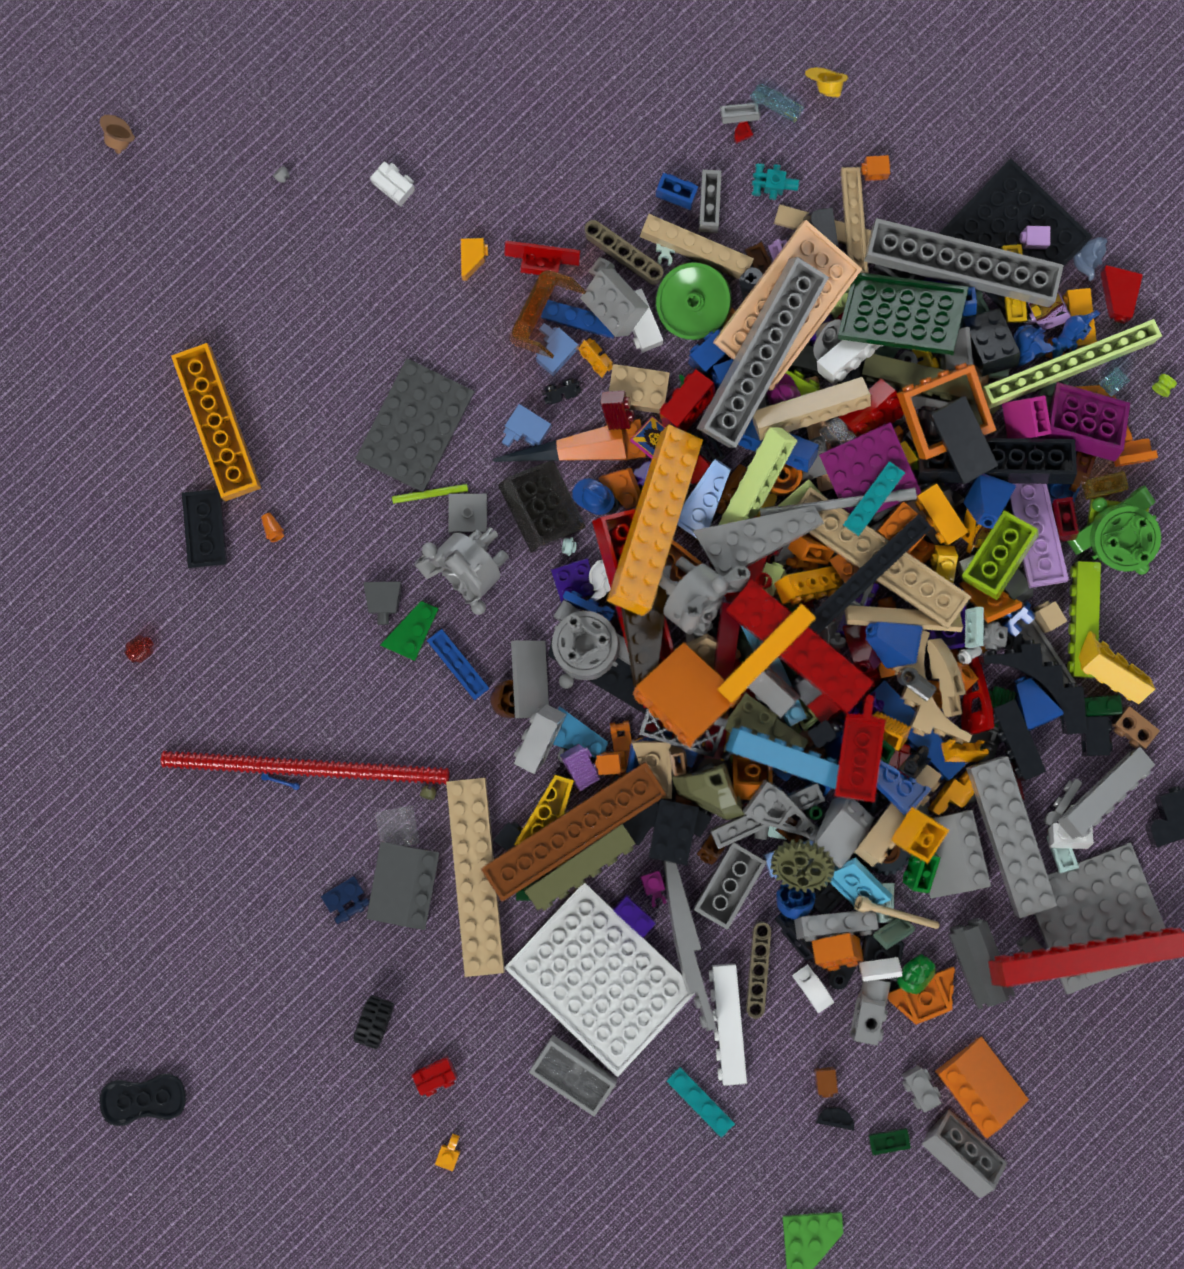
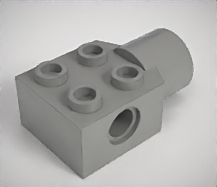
[849,979,891,1046]

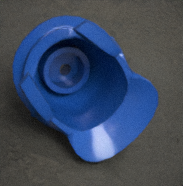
[1013,325,1056,368]

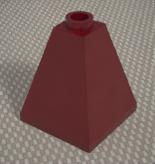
[843,624,882,674]

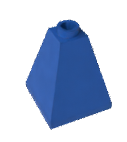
[964,474,1016,529]
[866,622,923,668]
[1014,676,1064,731]

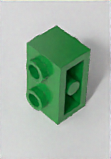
[902,853,941,894]

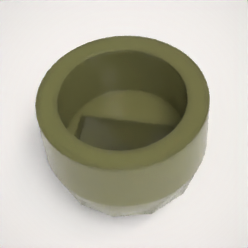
[419,785,436,800]

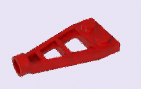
[961,656,994,735]

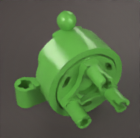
[1067,485,1161,575]

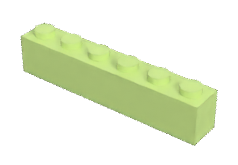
[718,427,798,525]

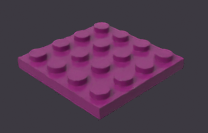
[819,422,921,514]

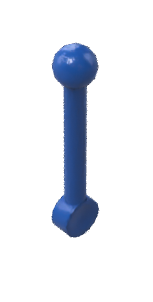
[261,773,300,790]

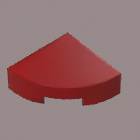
[734,121,753,144]

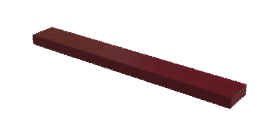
[702,602,740,760]

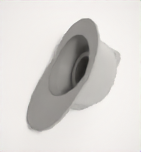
[813,320,842,360]

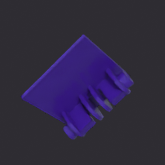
[551,558,595,603]

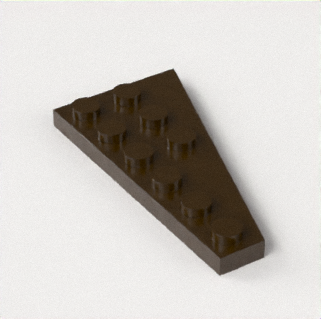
[615,565,671,689]

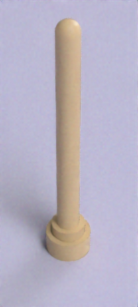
[854,895,940,929]

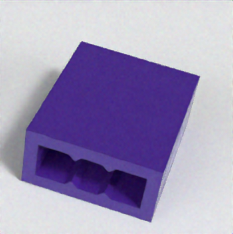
[613,894,656,938]

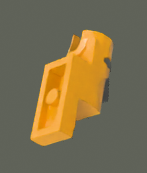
[928,770,976,815]

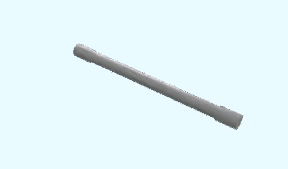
[760,488,917,516]

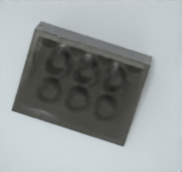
[498,461,586,553]

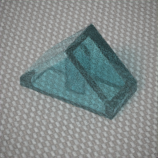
[1098,367,1130,397]

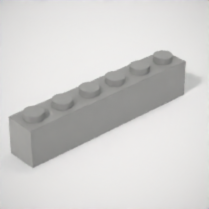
[1058,747,1155,839]

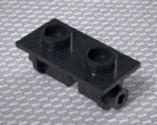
[541,378,582,405]
[898,746,931,779]

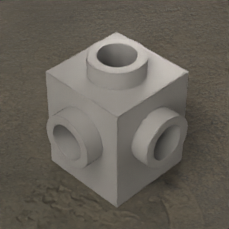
[983,621,1008,650]

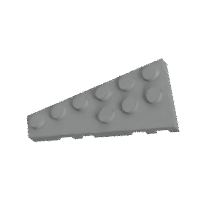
[693,506,824,577]

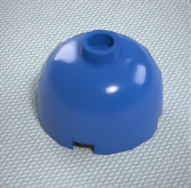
[776,884,816,919]

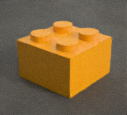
[891,807,949,863]

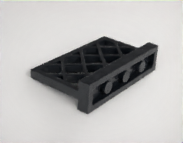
[639,708,729,758]

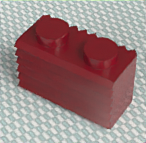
[600,391,635,430]
[1052,497,1079,542]

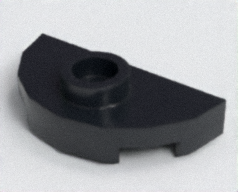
[815,1106,854,1131]

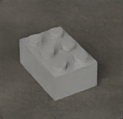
[580,269,649,337]
[514,704,567,774]

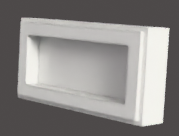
[859,957,902,982]

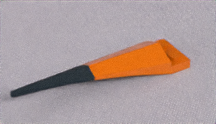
[492,419,646,462]

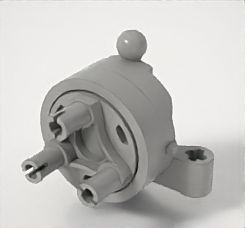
[414,527,509,615]
[659,556,750,639]
[552,600,630,689]

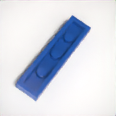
[541,299,614,339]
[427,629,490,700]

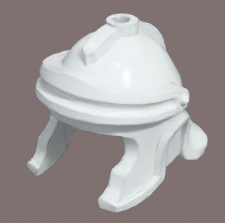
[589,560,610,601]

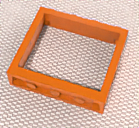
[897,362,996,460]

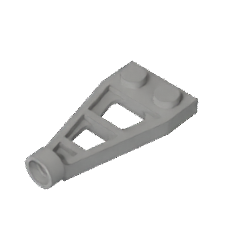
[743,780,820,841]

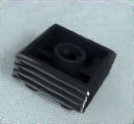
[858,935,905,980]

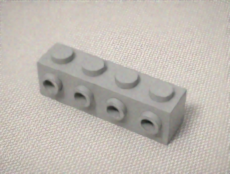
[794,910,878,942]

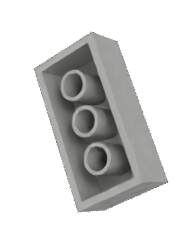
[693,842,767,930]

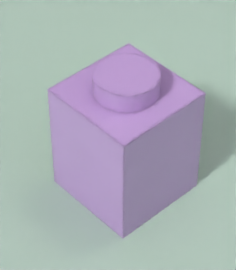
[1020,226,1050,249]

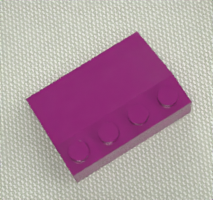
[1042,382,1130,462]

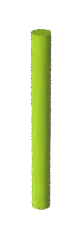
[392,484,468,504]

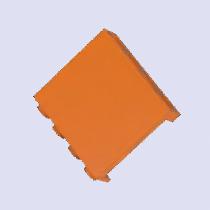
[633,643,741,748]

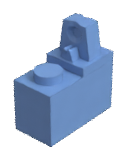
[536,323,579,376]
[502,404,552,448]

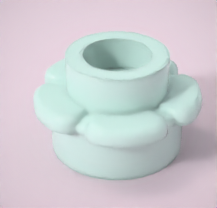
[562,537,577,556]

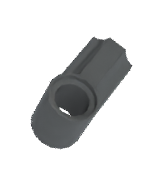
[897,668,936,701]

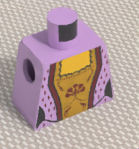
[1024,290,1071,330]

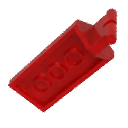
[834,695,886,802]

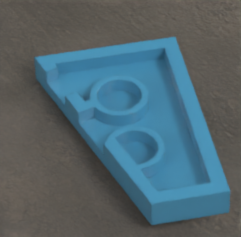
[553,706,608,758]

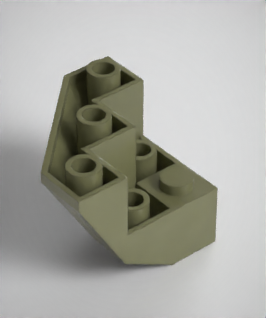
[672,764,745,820]

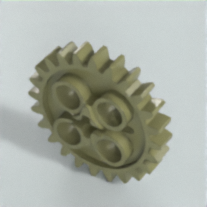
[771,839,835,893]

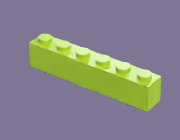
[1067,561,1101,679]

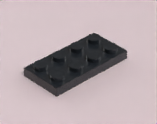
[182,489,227,569]

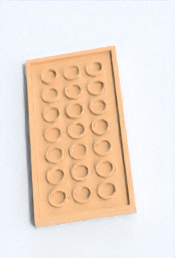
[713,220,862,391]

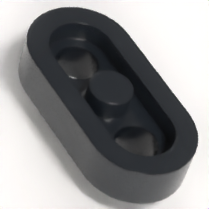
[828,965,856,990]

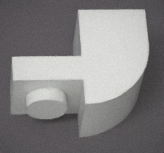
[792,964,834,1013]

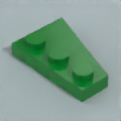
[380,601,439,661]

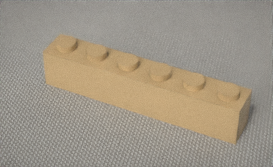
[640,214,754,279]
[752,377,871,441]
[854,765,942,867]

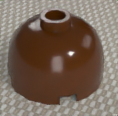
[490,679,515,718]

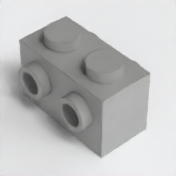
[901,1065,941,1113]

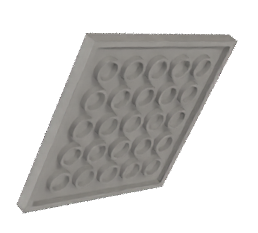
[1034,843,1166,995]

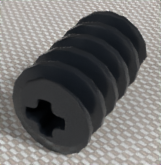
[739,267,763,301]

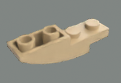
[927,638,966,717]

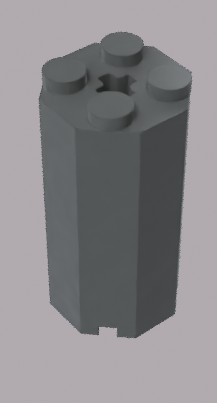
[948,917,1015,1009]

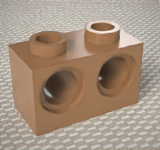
[1111,706,1160,749]

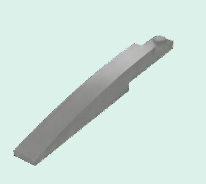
[663,861,717,1031]

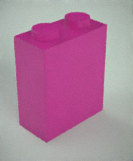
[1002,396,1052,439]

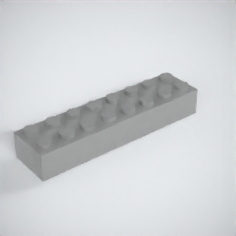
[966,755,1057,918]

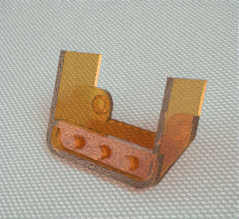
[509,270,586,359]

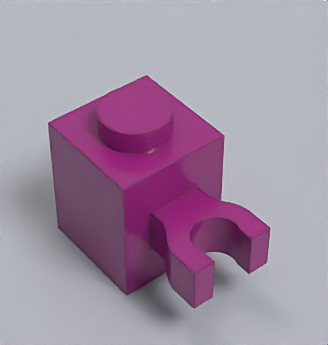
[641,870,667,907]

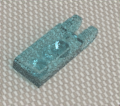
[751,84,804,123]

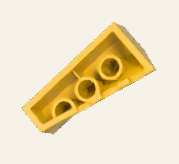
[1078,631,1155,704]
[514,774,574,845]

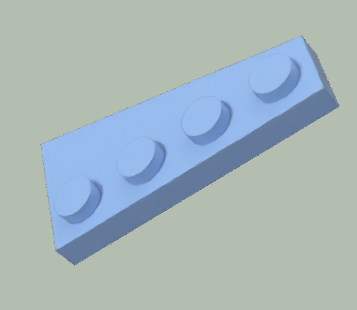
[677,458,731,538]

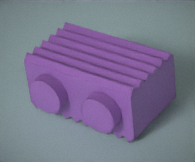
[559,744,600,792]

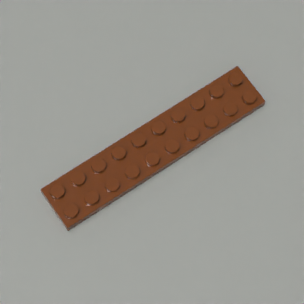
[481,762,667,902]

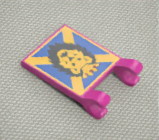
[630,416,666,459]

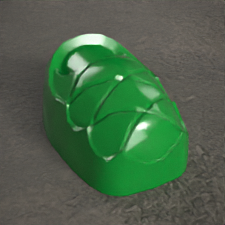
[897,954,936,994]

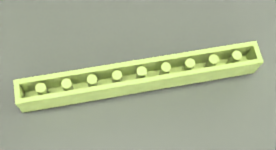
[982,319,1162,409]

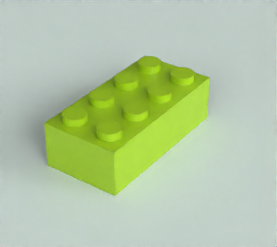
[962,510,1039,600]

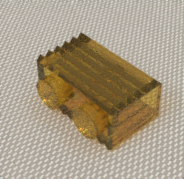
[1082,471,1129,500]

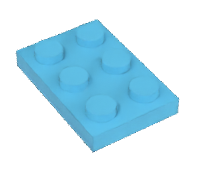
[831,858,892,906]

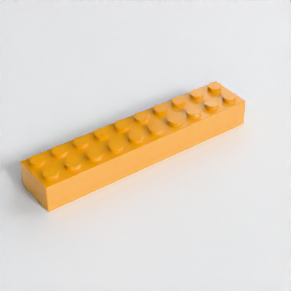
[607,424,703,616]

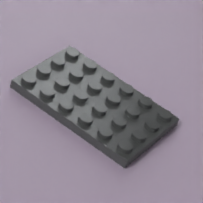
[355,358,475,492]

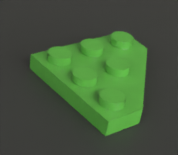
[782,1212,843,1269]

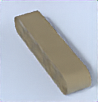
[585,220,663,285]
[746,921,771,1019]

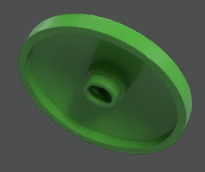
[656,263,732,340]

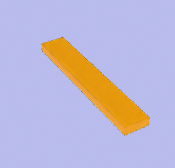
[718,604,816,703]

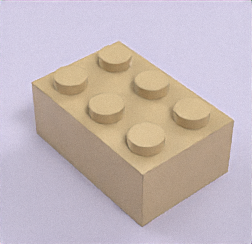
[609,364,670,414]

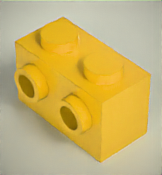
[931,545,958,584]

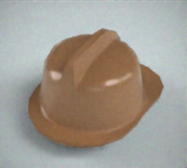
[100,115,135,154]

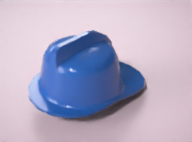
[572,478,615,515]

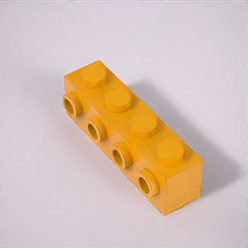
[774,566,843,605]

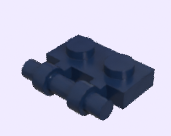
[321,876,369,924]

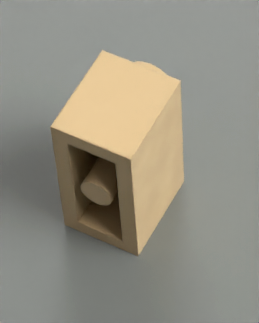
[1033,601,1067,633]

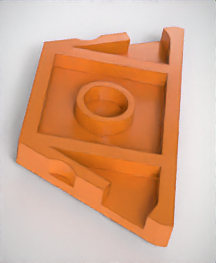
[887,966,955,1025]

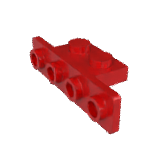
[505,241,580,278]

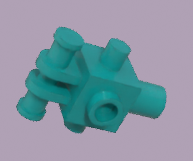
[752,163,799,200]

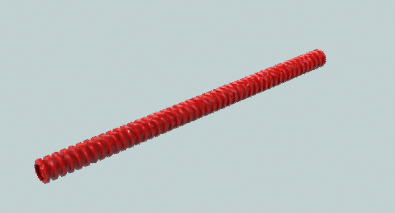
[161,751,450,785]

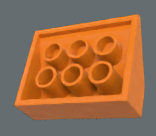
[935,1036,1029,1139]

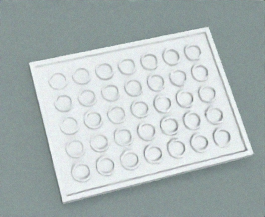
[504,883,695,1077]

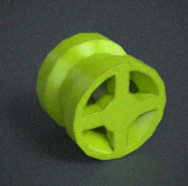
[1152,374,1177,397]

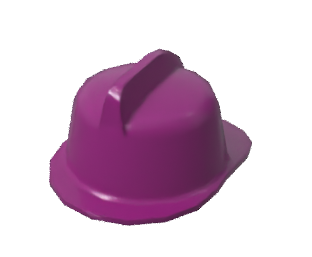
[766,373,801,405]

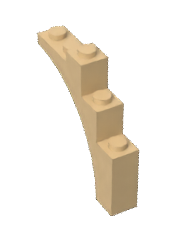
[891,630,972,745]

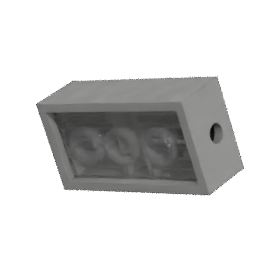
[529,1035,618,1117]

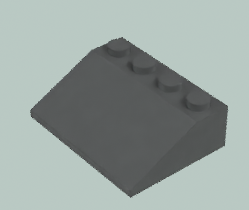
[366,842,439,930]

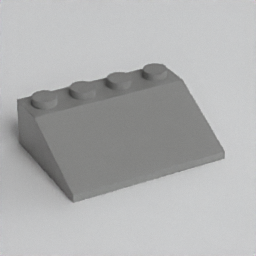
[929,810,991,898]

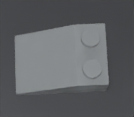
[813,797,874,868]

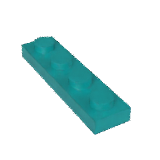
[843,461,905,537]
[666,1067,735,1138]

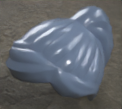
[1073,237,1108,281]

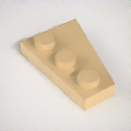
[632,741,672,799]

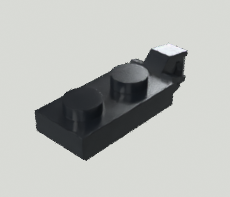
[774,913,814,961]

